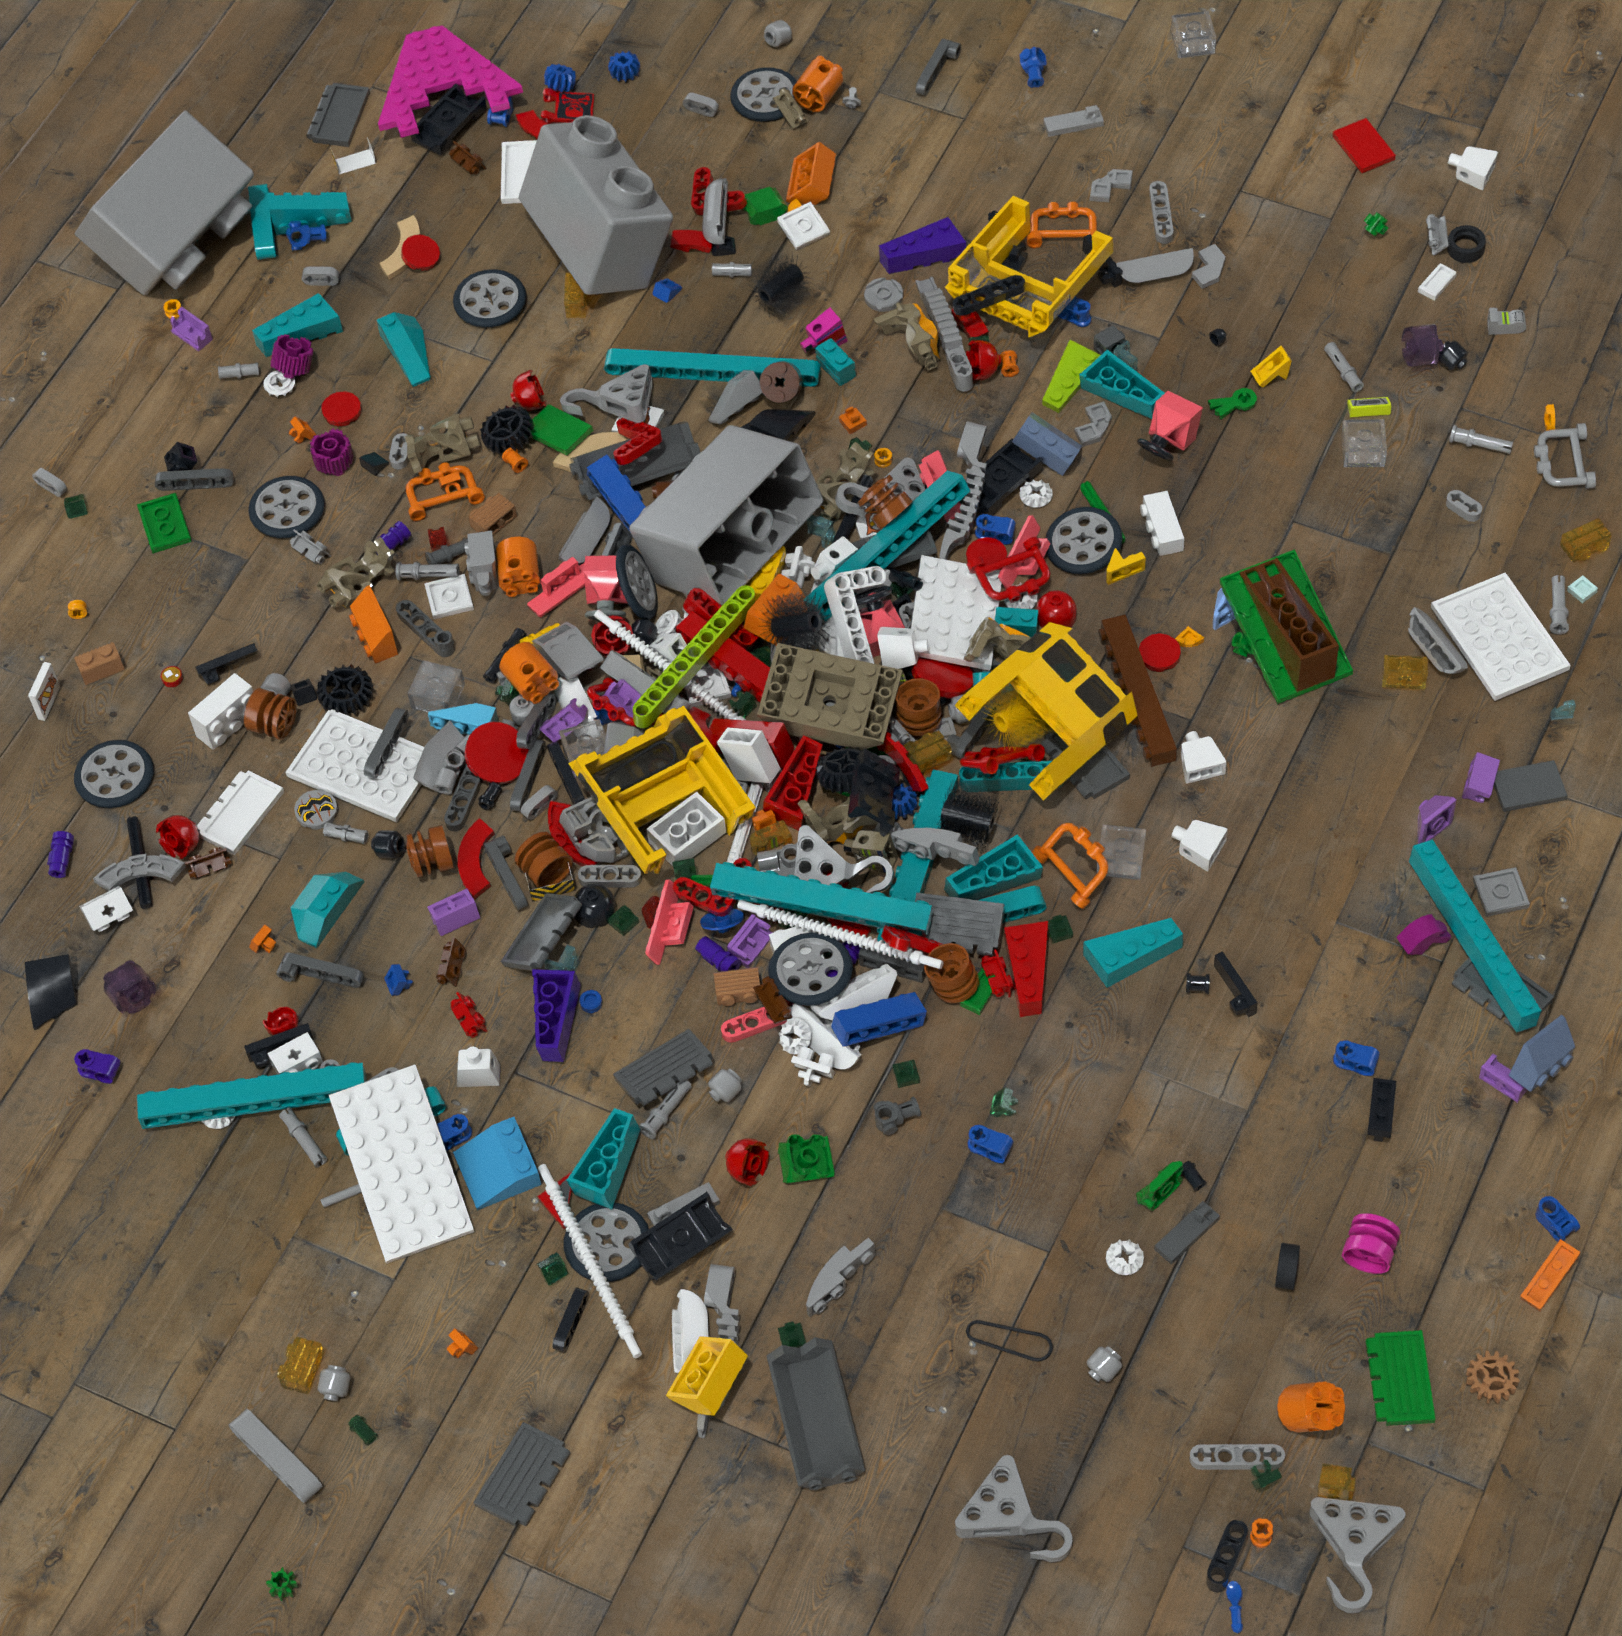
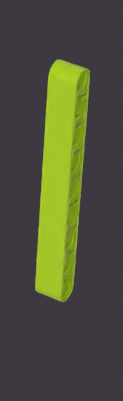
[633,585,755,728]

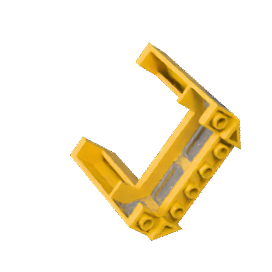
[945,196,1113,338]

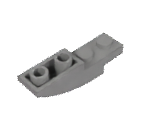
[891,828,980,866]
[806,1238,875,1317]

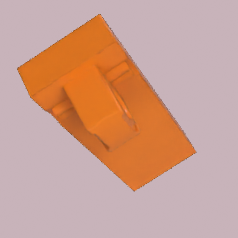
[1520,1239,1581,1312]

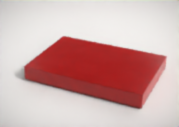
[1332,118,1396,173]

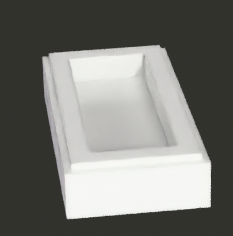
[1418,263,1457,301]

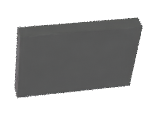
[1494,760,1568,812]

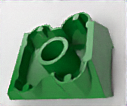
[743,187,788,225]
[778,1134,835,1183]
[1136,1161,1184,1211]

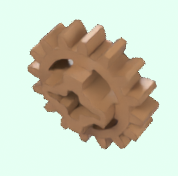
[1466,1351,1519,1404]

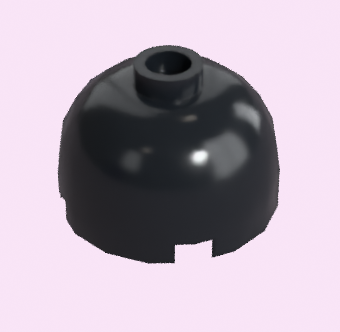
[575,884,616,928]

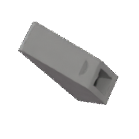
[708,370,763,425]

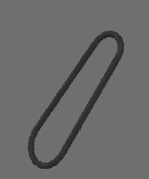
[604,741,677,791]
[966,1320,1053,1362]

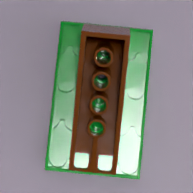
[1220,549,1353,704]

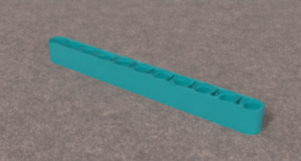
[604,348,821,387]

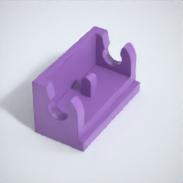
[170,307,213,351]
[602,679,646,718]
[540,698,587,742]
[1462,752,1500,803]
[427,889,480,936]
[727,914,772,968]
[1479,1054,1527,1103]

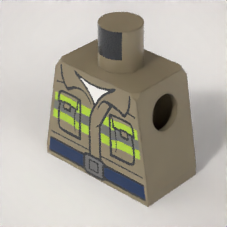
[843,830,898,873]

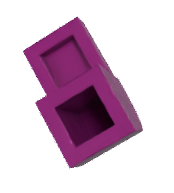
[1396,914,1451,955]

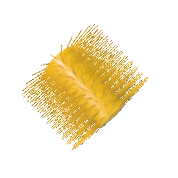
[982,685,1052,751]

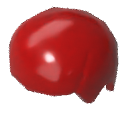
[262,1006,299,1036]

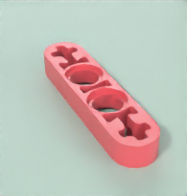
[721,999,804,1043]

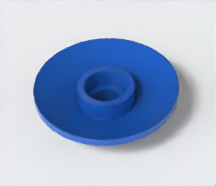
[700,909,744,933]

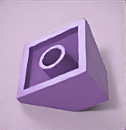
[1418,795,1456,844]

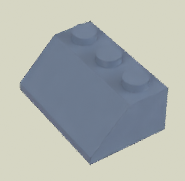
[1012,412,1082,476]
[1509,1015,1575,1092]

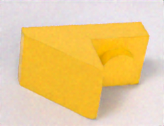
[1251,346,1292,388]
[1106,548,1146,585]

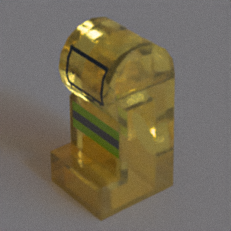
[750,820,793,856]

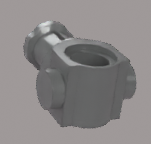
[873,1097,921,1135]

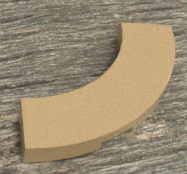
[379,215,421,280]
[553,432,630,472]

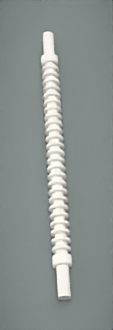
[594,610,746,720]
[737,900,943,969]
[538,1164,642,1358]

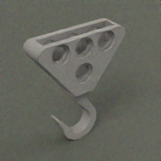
[560,365,653,423]
[835,458,925,517]
[794,825,894,894]
[955,1455,1072,1562]
[1309,1497,1405,1613]

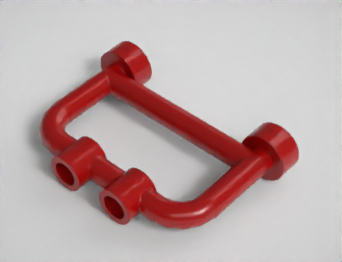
[967,537,1051,603]
[587,677,664,727]
[960,744,1045,774]

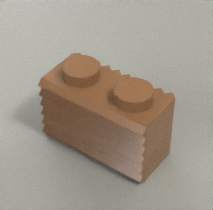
[469,493,517,535]
[74,642,125,685]
[714,967,760,1006]

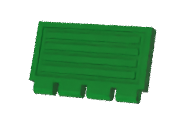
[1365,1330,1436,1426]

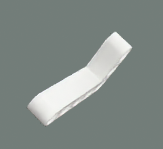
[824,566,886,664]

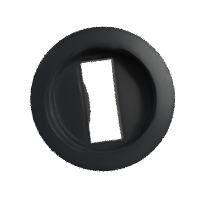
[1209,328,1226,346]

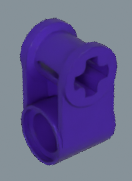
[74,1049,121,1084]

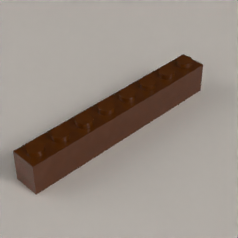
[1098,614,1177,767]

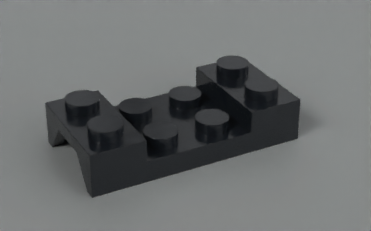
[411,84,487,156]
[961,439,1043,516]
[848,749,900,837]
[628,1192,733,1284]

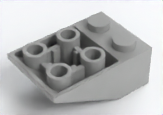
[532,622,604,680]

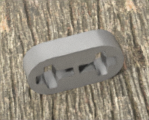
[683,93,719,117]
[302,267,339,286]
[389,433,409,469]
[32,468,67,497]
[1446,490,1482,522]
[521,785,558,820]

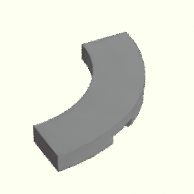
[93,854,186,891]

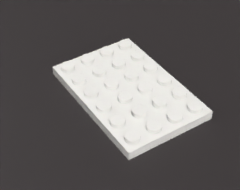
[910,555,1001,671]
[1431,572,1570,701]
[286,709,424,823]

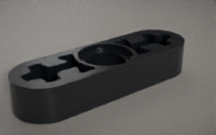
[553,1287,589,1352]

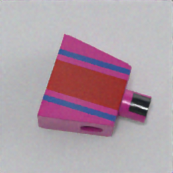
[800,307,848,353]

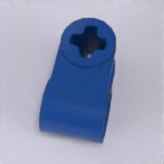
[487,96,514,127]
[1054,297,1091,327]
[975,514,1016,545]
[1333,1040,1380,1076]
[437,1114,472,1151]
[968,1125,1014,1163]
[1535,1196,1580,1242]

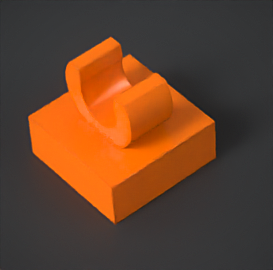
[839,406,867,434]
[289,416,316,444]
[438,472,461,494]
[752,809,779,839]
[249,925,276,953]
[446,1328,478,1358]

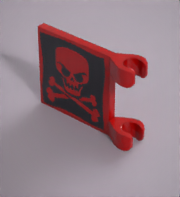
[541,88,594,124]

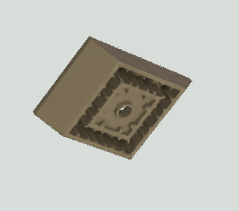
[757,643,902,750]

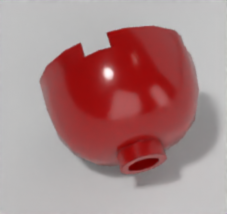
[966,340,1001,380]
[510,370,546,411]
[1036,590,1077,628]
[591,615,633,658]
[156,815,199,859]
[725,1138,769,1186]

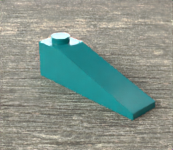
[376,312,431,387]

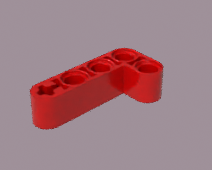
[683,588,761,652]

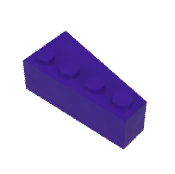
[879,217,967,274]
[532,969,581,1062]

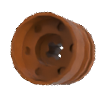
[857,475,913,529]
[895,678,942,736]
[244,688,297,740]
[406,825,454,878]
[514,832,573,888]
[924,943,979,1003]

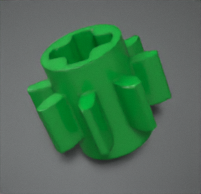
[1364,212,1388,236]
[1232,632,1253,657]
[266,1568,298,1601]

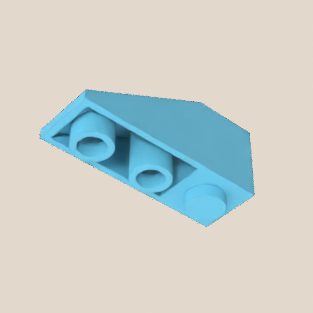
[428,703,499,735]

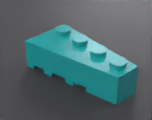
[944,834,1043,900]

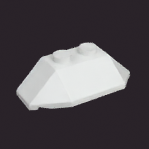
[810,964,897,1020]

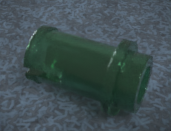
[348,1415,378,1446]

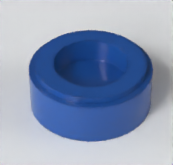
[579,990,602,1013]

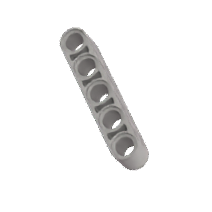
[600,650,691,714]
[228,1409,323,1503]

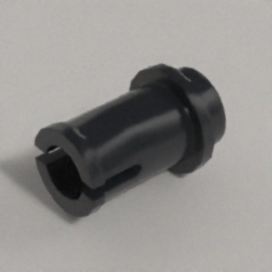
[478,782,502,810]
[1181,1161,1207,1191]

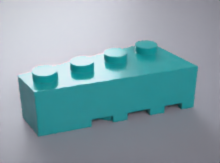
[267,192,352,235]
[252,293,343,357]
[1079,350,1165,419]
[1083,918,1183,988]
[567,1108,640,1209]

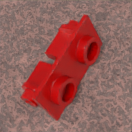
[981,949,1014,997]
[450,992,488,1038]

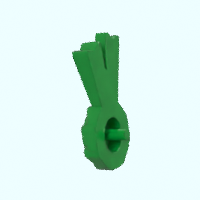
[1208,388,1257,420]

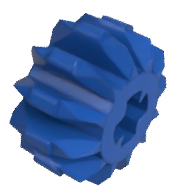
[608,50,640,82]
[544,64,576,92]
[891,782,917,820]

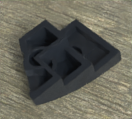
[749,409,816,440]
[25,954,77,1030]

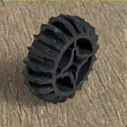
[480,405,535,455]
[316,664,374,716]
[816,746,863,794]

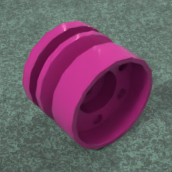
[1342,1213,1401,1274]

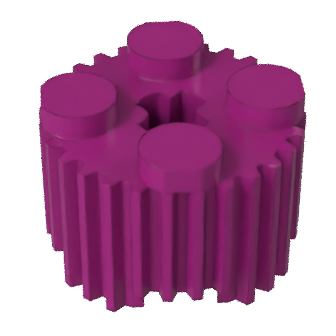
[271,334,313,379]
[310,428,354,476]

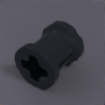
[1186,973,1210,994]

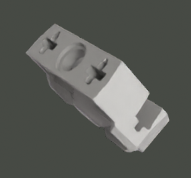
[559,786,629,863]

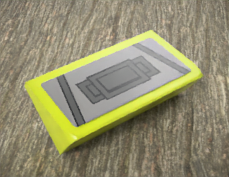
[1347,397,1391,417]

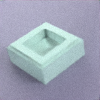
[1567,575,1598,604]

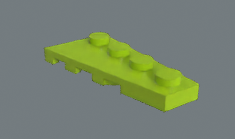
[1042,340,1101,413]

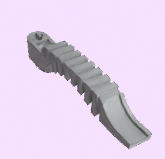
[915,277,973,391]
[939,421,987,560]
[697,1264,740,1439]

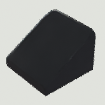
[712,235,736,256]
[359,452,389,476]
[290,679,317,706]

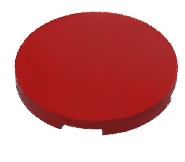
[911,657,973,698]
[464,722,529,785]

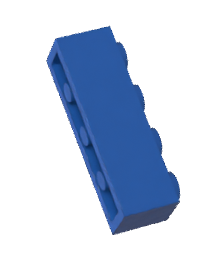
[587,455,646,537]
[831,992,927,1047]

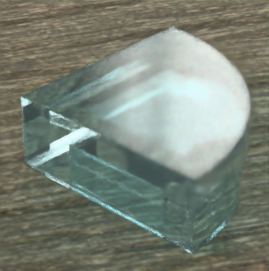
[1550,700,1576,720]

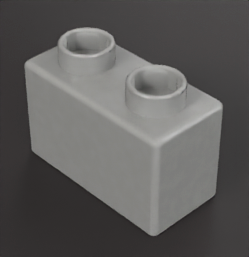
[74,110,254,295]
[518,115,673,295]
[629,425,823,606]

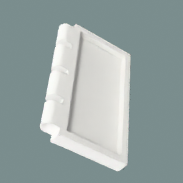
[501,140,537,204]
[197,770,284,855]

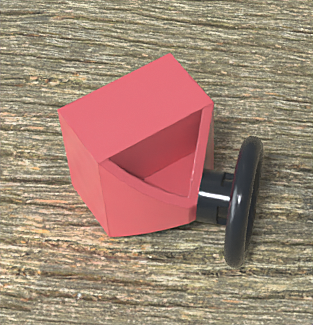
[1137,391,1203,461]
[855,586,905,657]

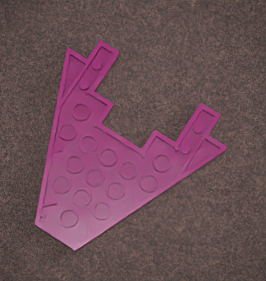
[378,25,523,138]

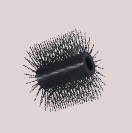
[747,249,816,321]
[759,590,832,653]
[937,779,999,854]

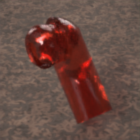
[641,896,660,928]

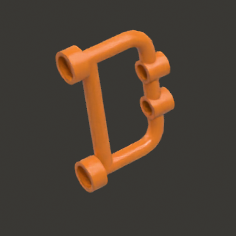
[1027,202,1097,248]
[406,463,485,521]
[1032,823,1108,909]

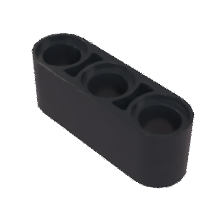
[1206,1520,1248,1593]

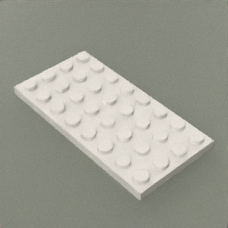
[329,1065,474,1264]

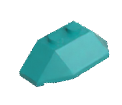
[291,871,364,948]

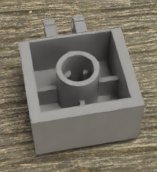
[464,531,499,596]

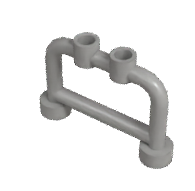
[1534,423,1596,489]

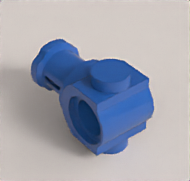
[1019,47,1047,88]
[286,221,326,250]

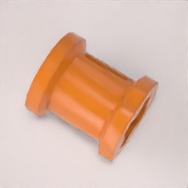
[1000,350,1019,377]
[502,447,528,473]
[1250,1518,1273,1548]

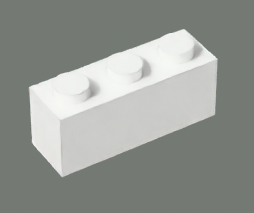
[1140,491,1184,556]

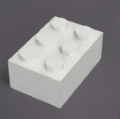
[188,673,254,750]
[647,792,726,870]

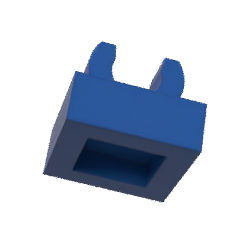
[384,964,413,996]

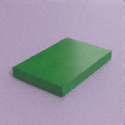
[532,404,594,456]
[137,493,192,554]

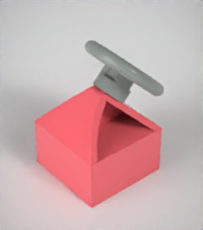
[583,555,628,620]

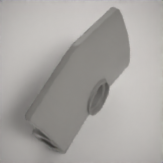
[413,721,470,795]
[757,841,833,877]

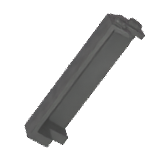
[569,421,700,500]
[767,1337,865,1490]

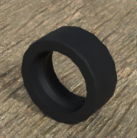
[1447,225,1486,263]
[1275,1243,1300,1290]

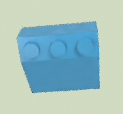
[453,1117,541,1210]

